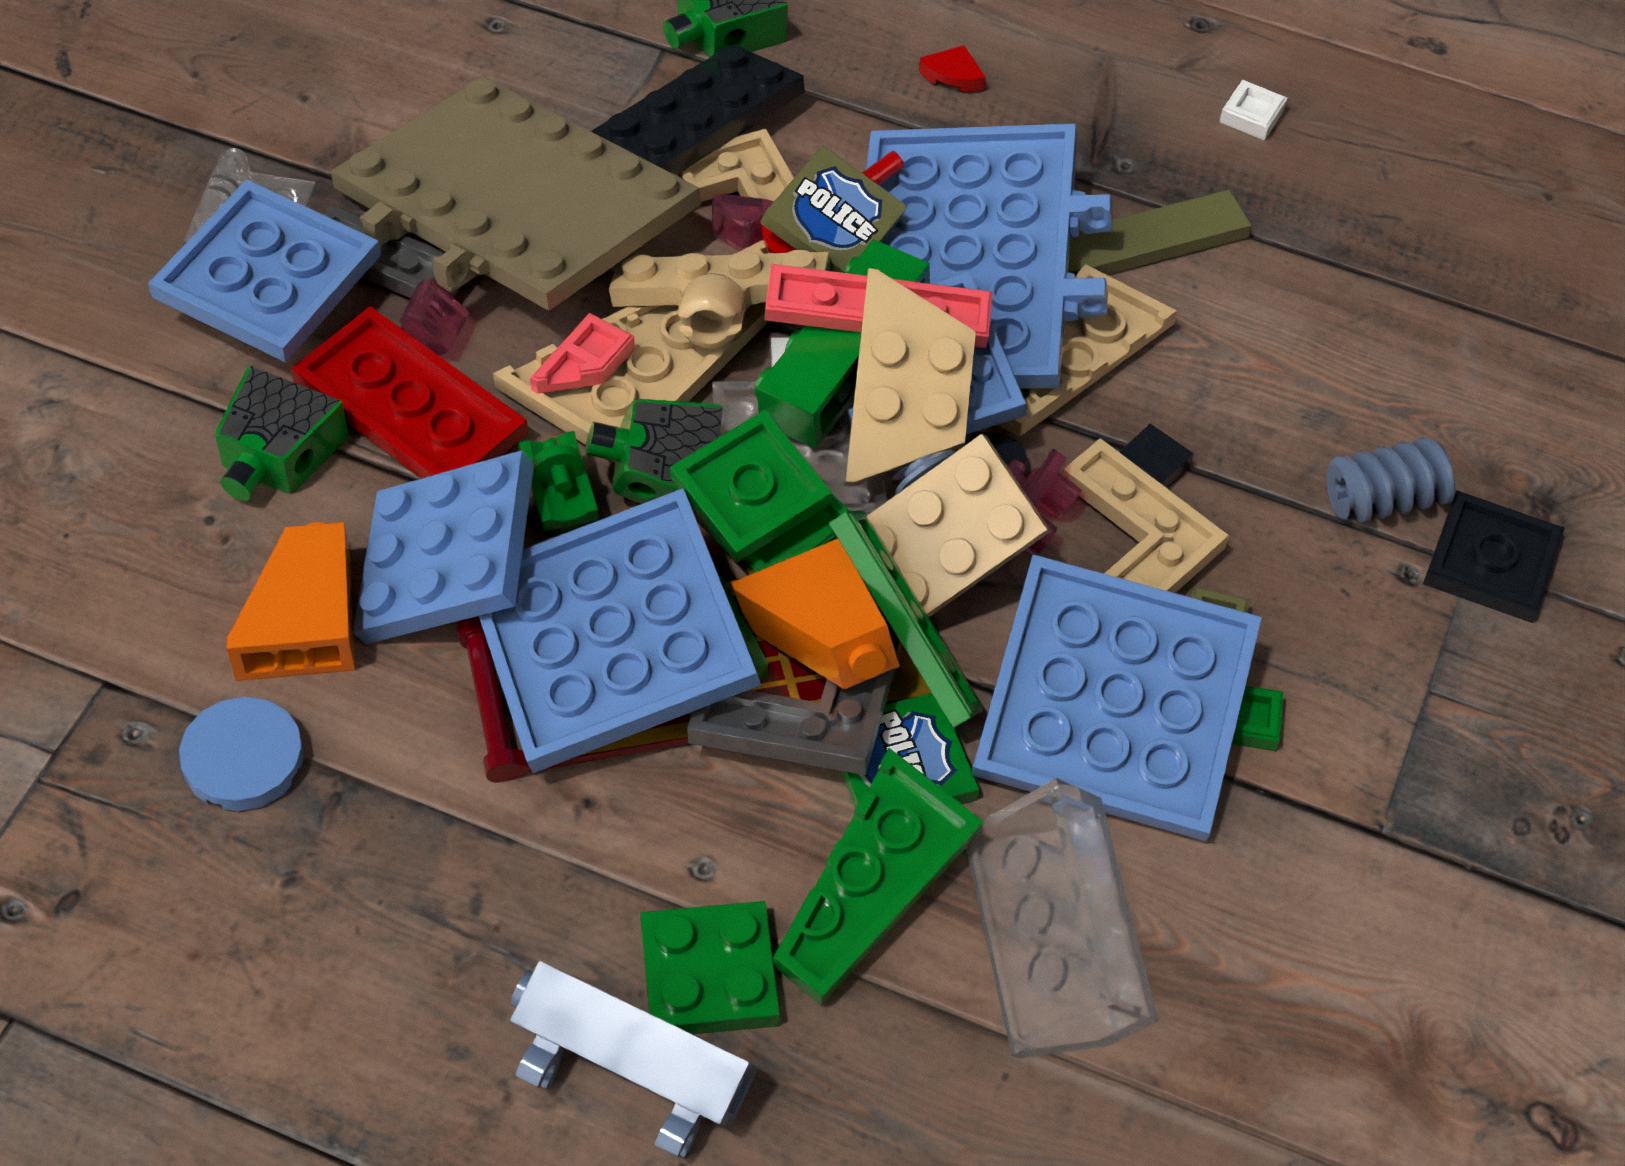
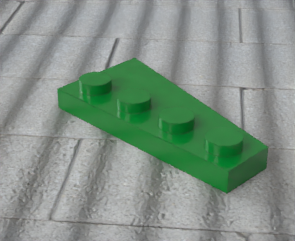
[773,748,984,1006]

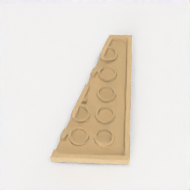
[493,240,770,463]

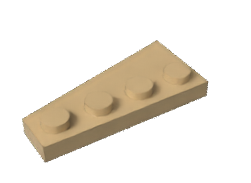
[998,264,1177,437]

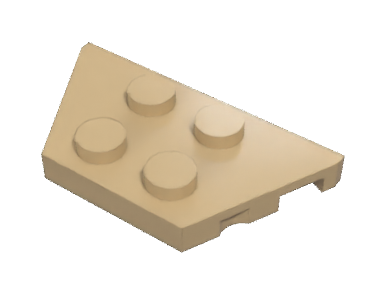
[845,268,976,487]

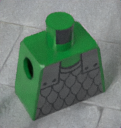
[663,0,788,57]
[215,365,349,501]
[585,399,723,513]

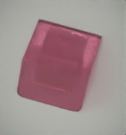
[712,193,774,251]

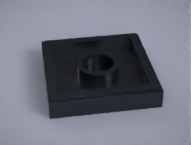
[1423,490,1565,623]

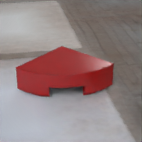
[919,45,986,92]

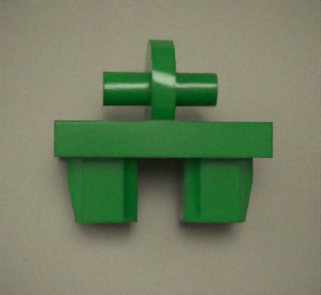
[519,431,598,538]

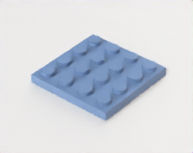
[479,488,761,773]
[971,554,1262,841]

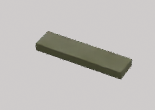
[1068,190,1252,276]

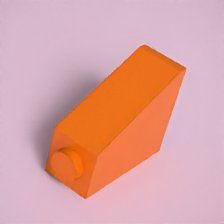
[227,522,355,681]
[731,539,900,689]

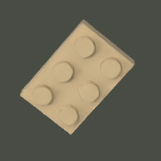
[867,434,1051,617]

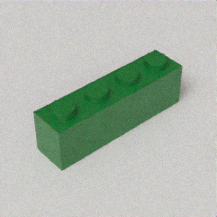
[755,239,930,449]

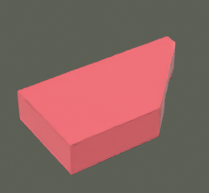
[530,313,635,394]

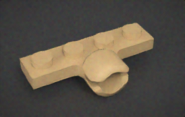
[609,250,831,349]

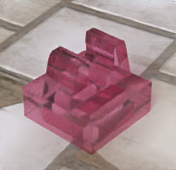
[399,278,469,356]

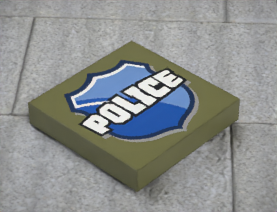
[760,145,908,273]

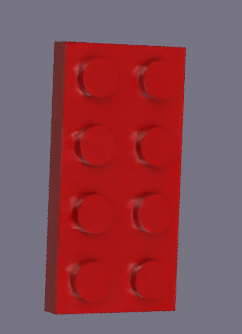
[290,306,528,479]

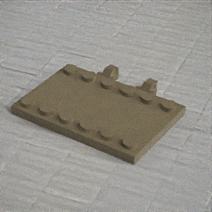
[330,76,701,311]

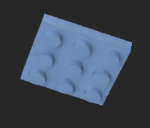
[148,179,381,362]
[352,450,534,644]

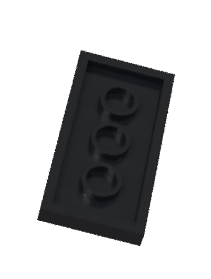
[591,44,805,175]

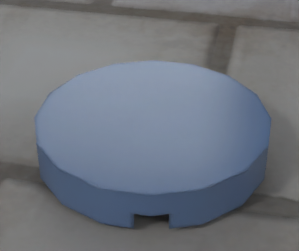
[179,696,304,812]

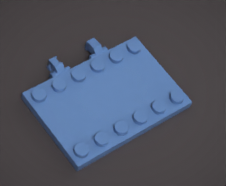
[866,124,1113,388]

